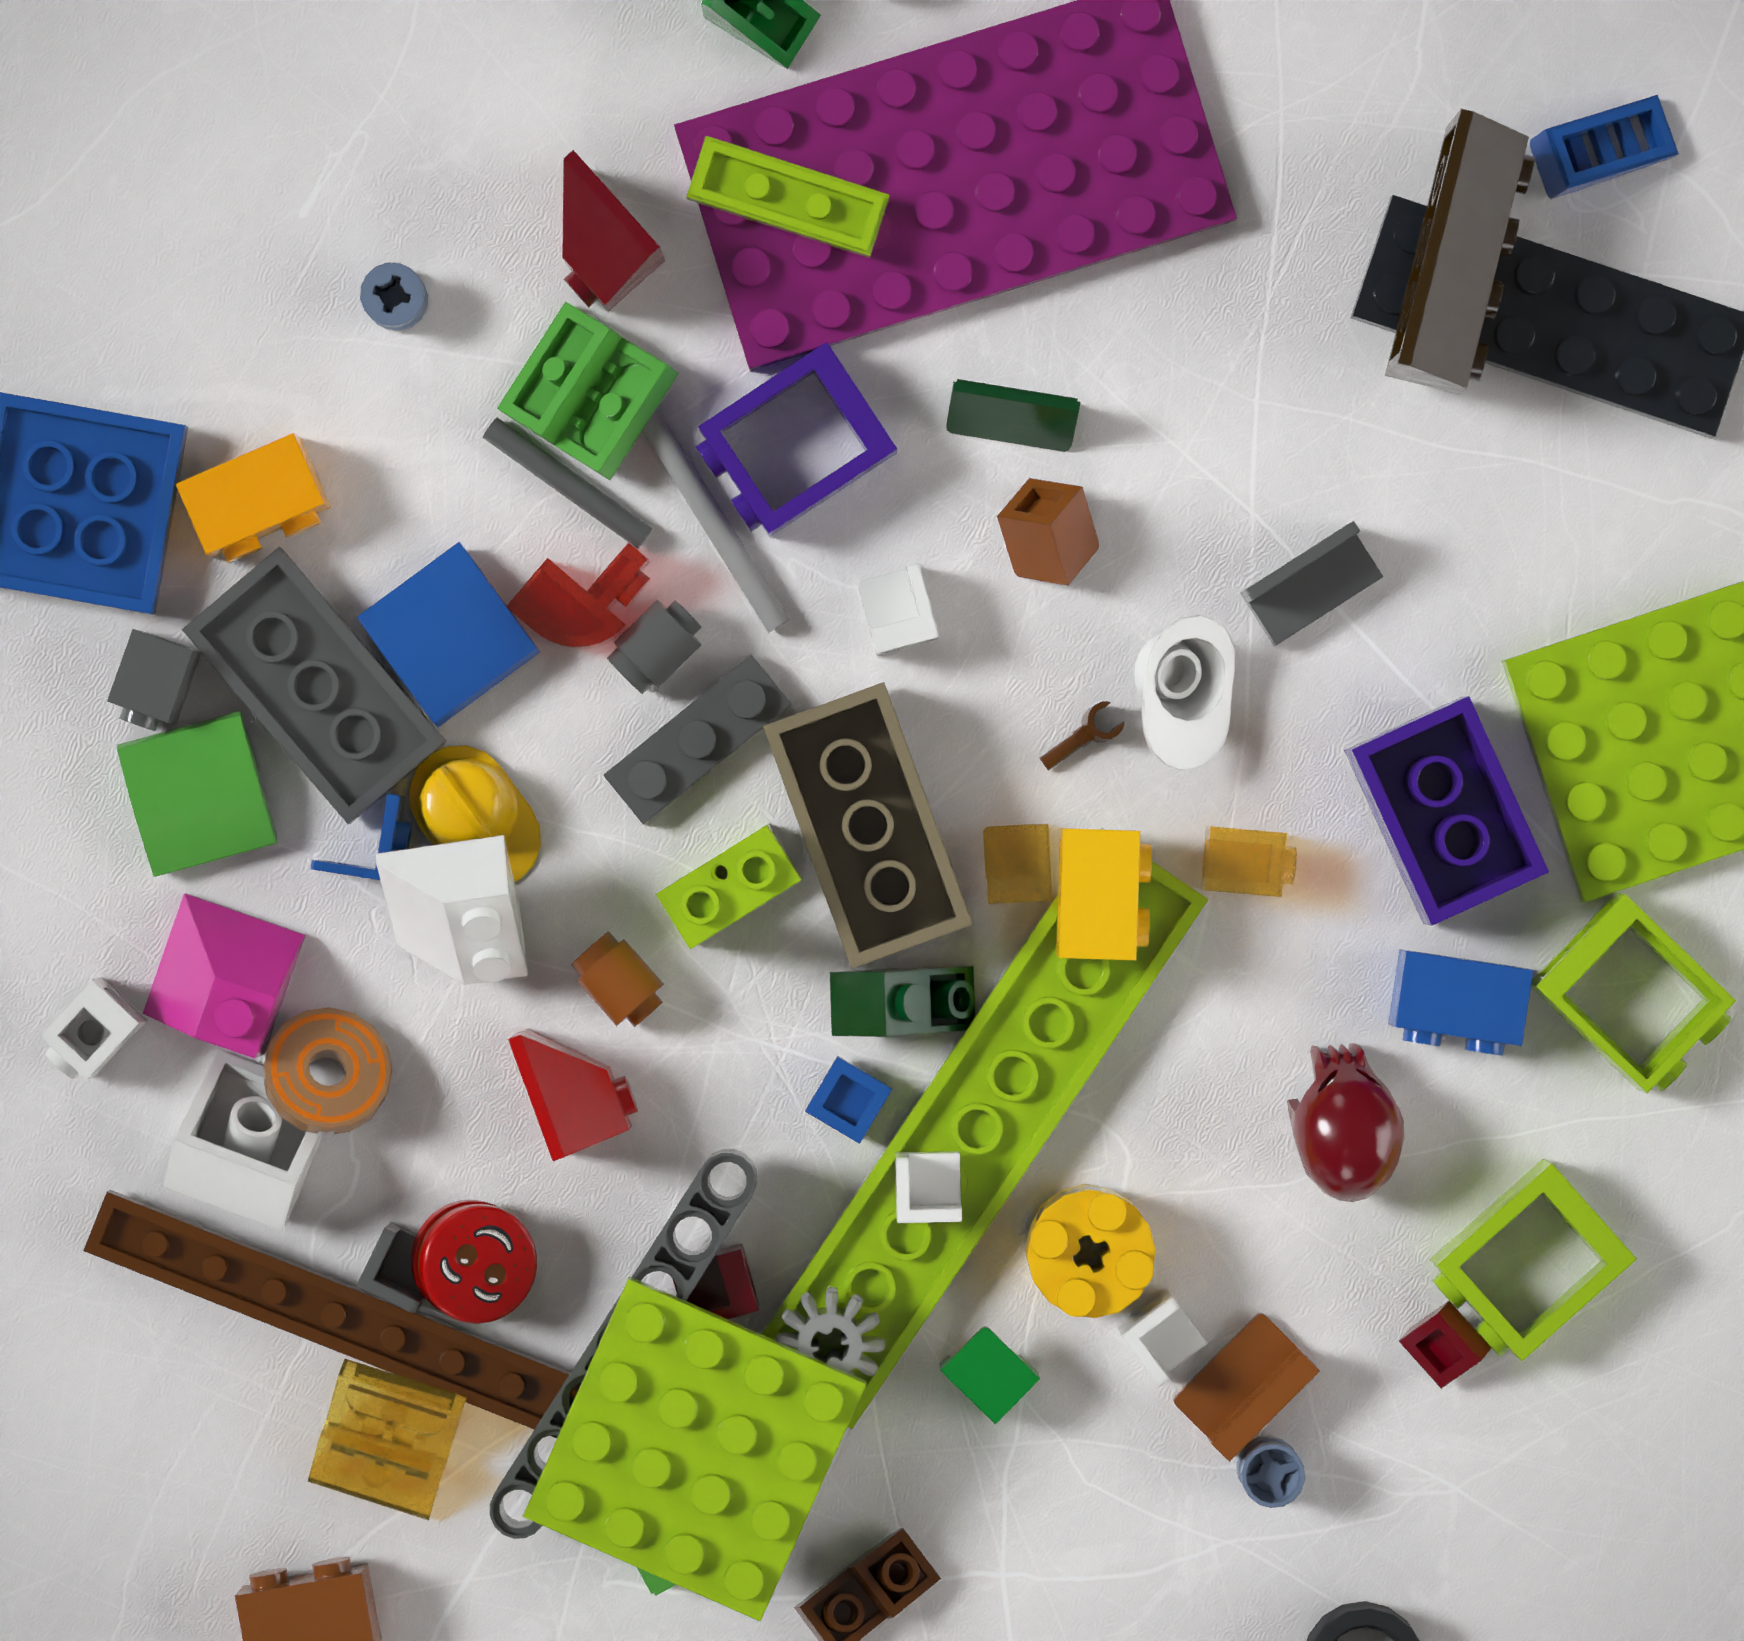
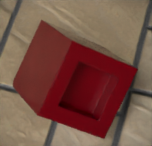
[672,1244,760,1319]

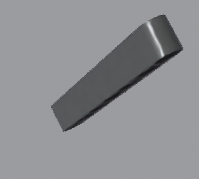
[490,1149,757,1539]

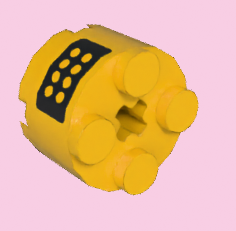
[1025,1184,1156,1318]

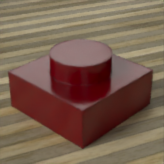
[1399,1301,1491,1389]

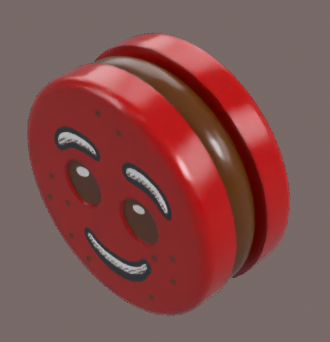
[411,1200,537,1324]

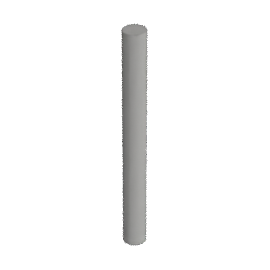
[642,408,790,633]

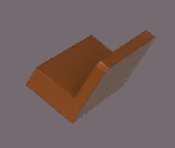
[1173,1313,1320,1462]

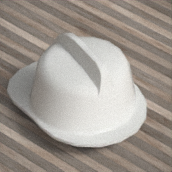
[1134,615,1235,770]

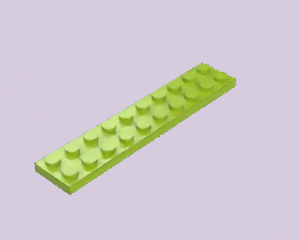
[761,828,1209,1430]

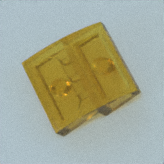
[307,1358,467,1520]

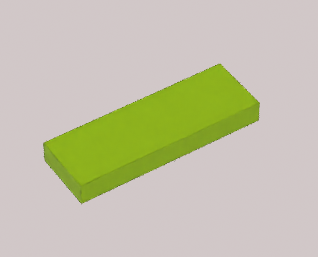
[686,136,890,258]

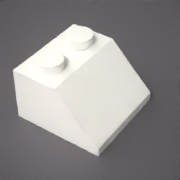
[376,835,528,985]
[162,1049,324,1232]

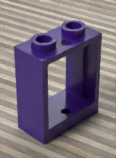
[695,342,897,537]

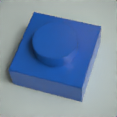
[805,1055,892,1144]

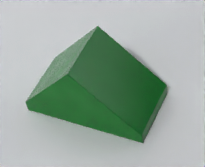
[701,0,821,69]

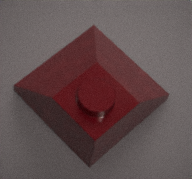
[562,150,665,312]

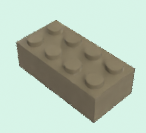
[763,682,973,969]

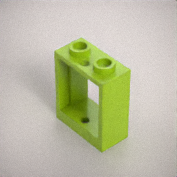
[656,824,803,949]
[1531,893,1736,1093]
[1430,1159,1637,1361]

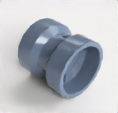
[1236,1436,1305,1508]

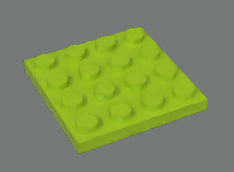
[1502,581,1744,902]
[522,1276,866,1622]

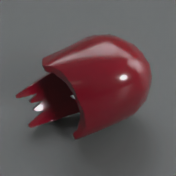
[1287,1043,1404,1202]

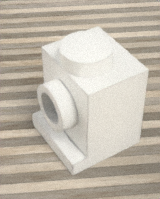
[39,977,148,1080]

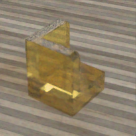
[983,823,1053,904]

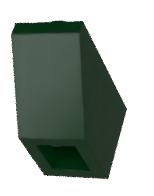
[830,966,975,1037]

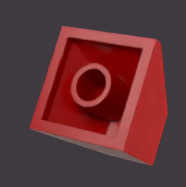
[508,1029,638,1161]

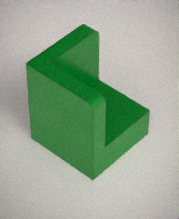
[939,1326,1040,1425]

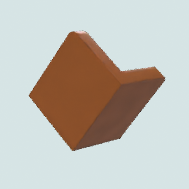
[997,478,1099,586]

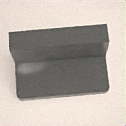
[1240,521,1383,646]

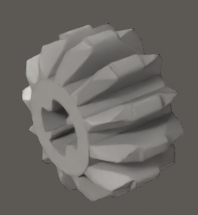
[775,1286,885,1376]

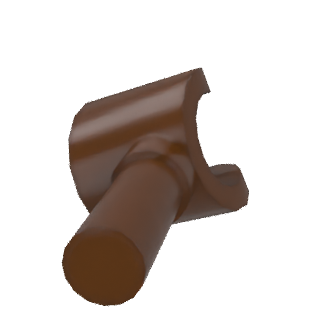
[1040,701,1125,771]

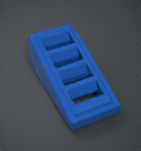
[1530,95,1679,199]

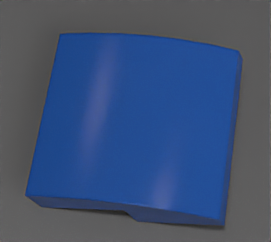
[357,542,540,727]

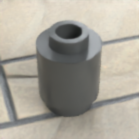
[607,600,702,694]

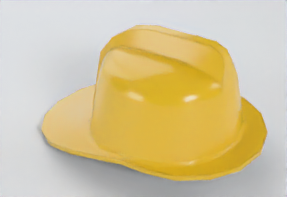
[409,745,541,882]

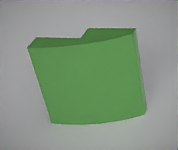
[497,302,679,480]
[117,711,277,877]

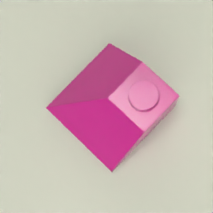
[142,893,306,1059]

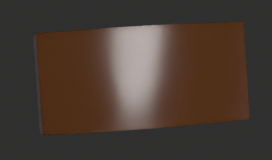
[794,1528,941,1641]

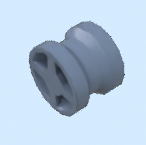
[360,262,428,331]

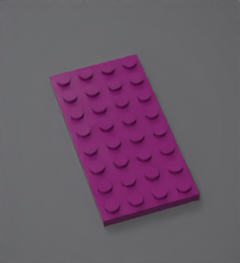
[674,0,1237,371]

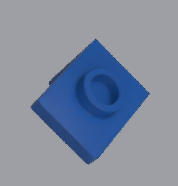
[311,793,412,880]

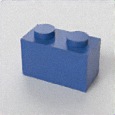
[1388,949,1533,1056]

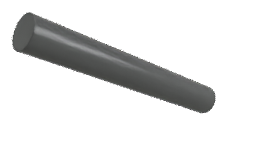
[482,417,653,549]

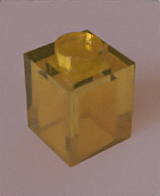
[1200,826,1297,897]

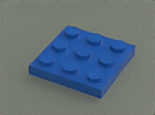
[0,392,188,615]

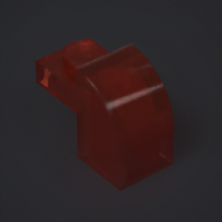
[506,542,651,649]

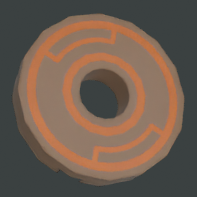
[263,1007,392,1134]

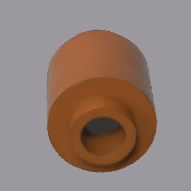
[571,931,664,1028]

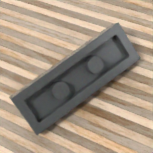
[603,654,792,825]

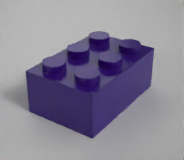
[1344,696,1549,926]

